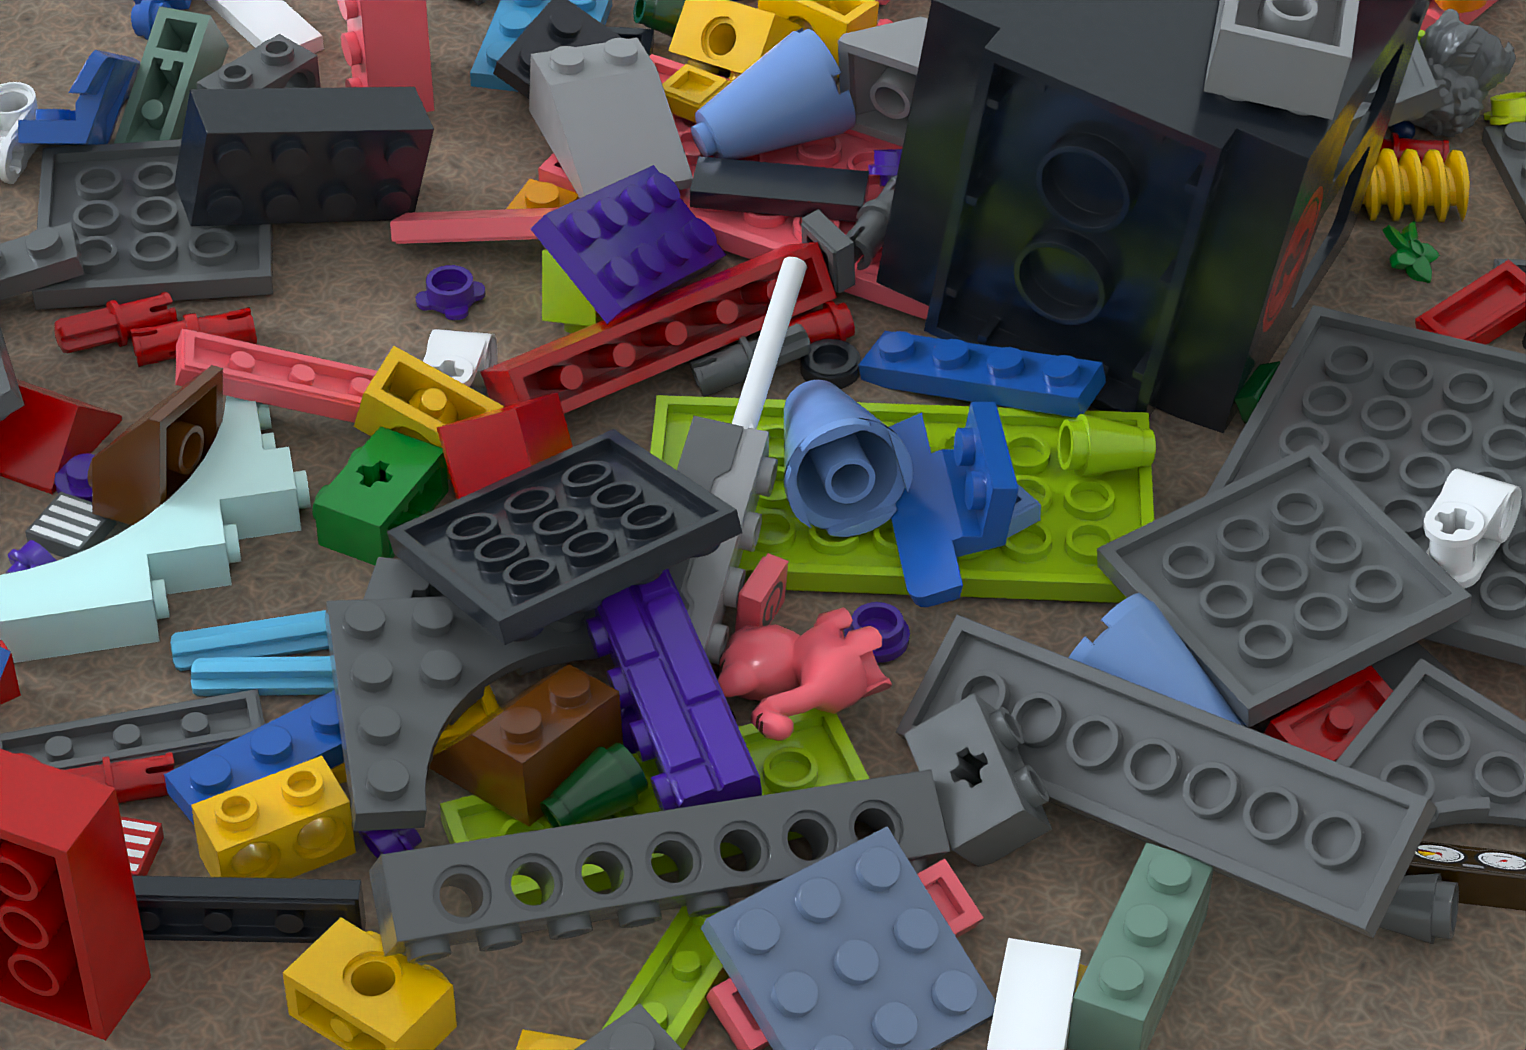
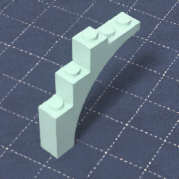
[0,396,311,663]

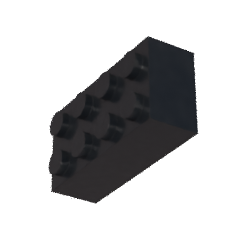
[174,87,434,226]

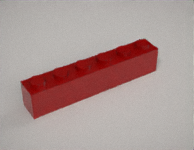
[480,242,837,414]

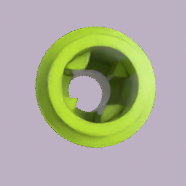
[1058,414,1156,477]

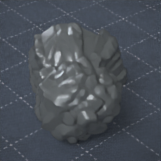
[1410,9,1516,137]

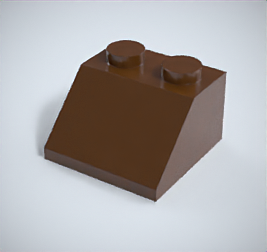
[87,365,223,525]
[430,664,623,827]

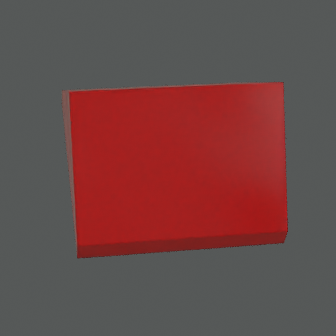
[0,379,122,495]
[436,392,573,499]

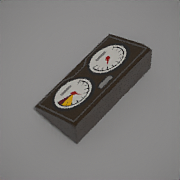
[1404,841,1526,911]

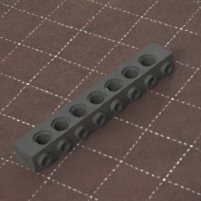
[369,769,950,963]

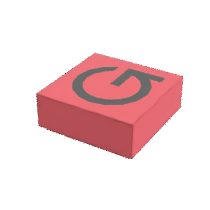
[735,553,789,632]

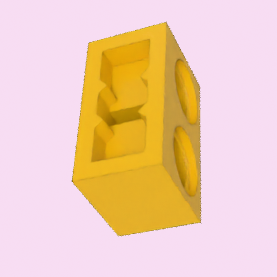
[191,756,356,878]

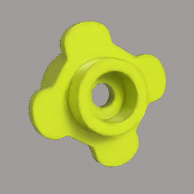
[1484,92,1526,125]

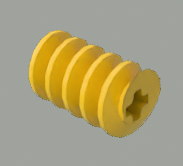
[1345,148,1470,222]

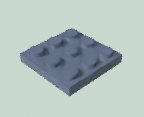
[701,827,996,1050]

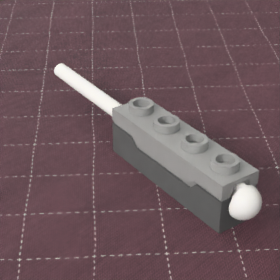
[668,257,807,665]

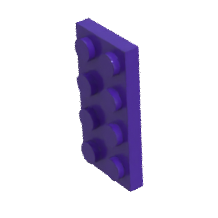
[530,165,726,324]

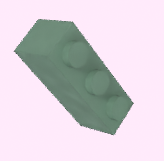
[1067,842,1214,1050]

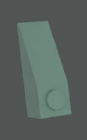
[114,6,229,143]

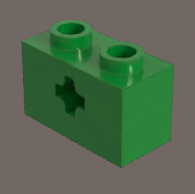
[312,426,449,565]

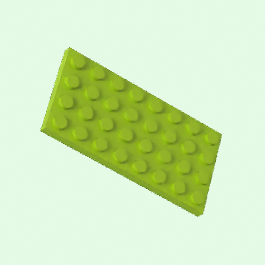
[650,395,1154,603]

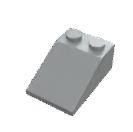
[529,38,693,198]

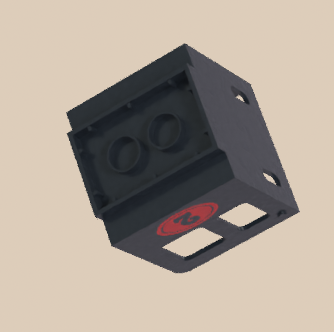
[876,0,1430,433]

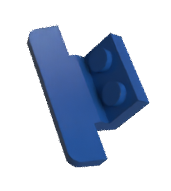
[18,50,141,145]
[889,402,1019,608]

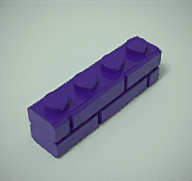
[585,569,763,811]

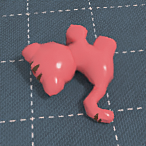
[718,607,892,741]

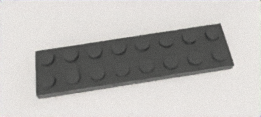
[896,614,1437,938]

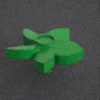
[1382,221,1440,283]

